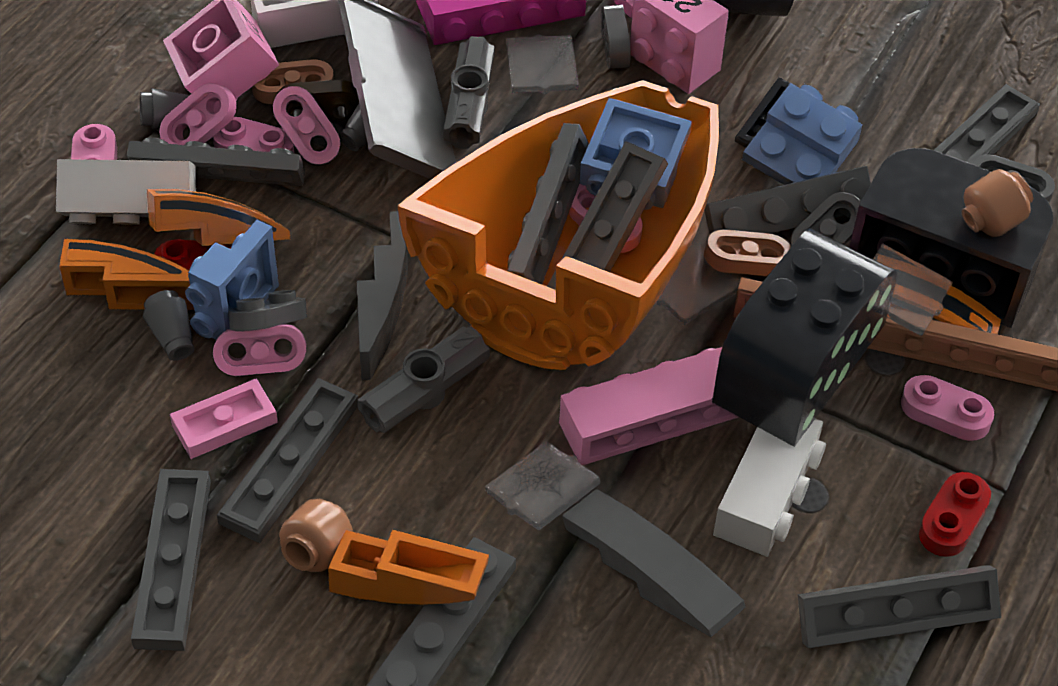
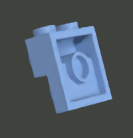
[742,83,862,185]
[580,98,692,210]
[185,220,279,340]

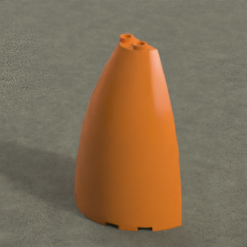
[398,80,719,370]

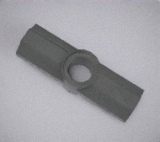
[443,36,495,149]
[358,326,490,433]

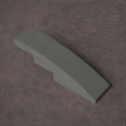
[357,211,408,380]
[562,489,746,637]

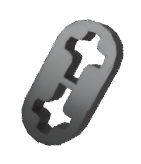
[601,4,631,69]

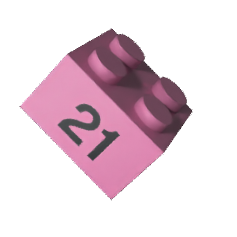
[163,0,279,114]
[630,0,729,94]

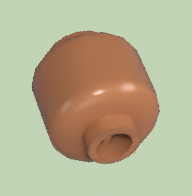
[962,169,1034,237]
[279,499,353,572]

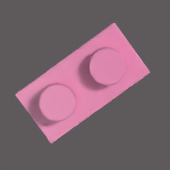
[170,378,278,459]

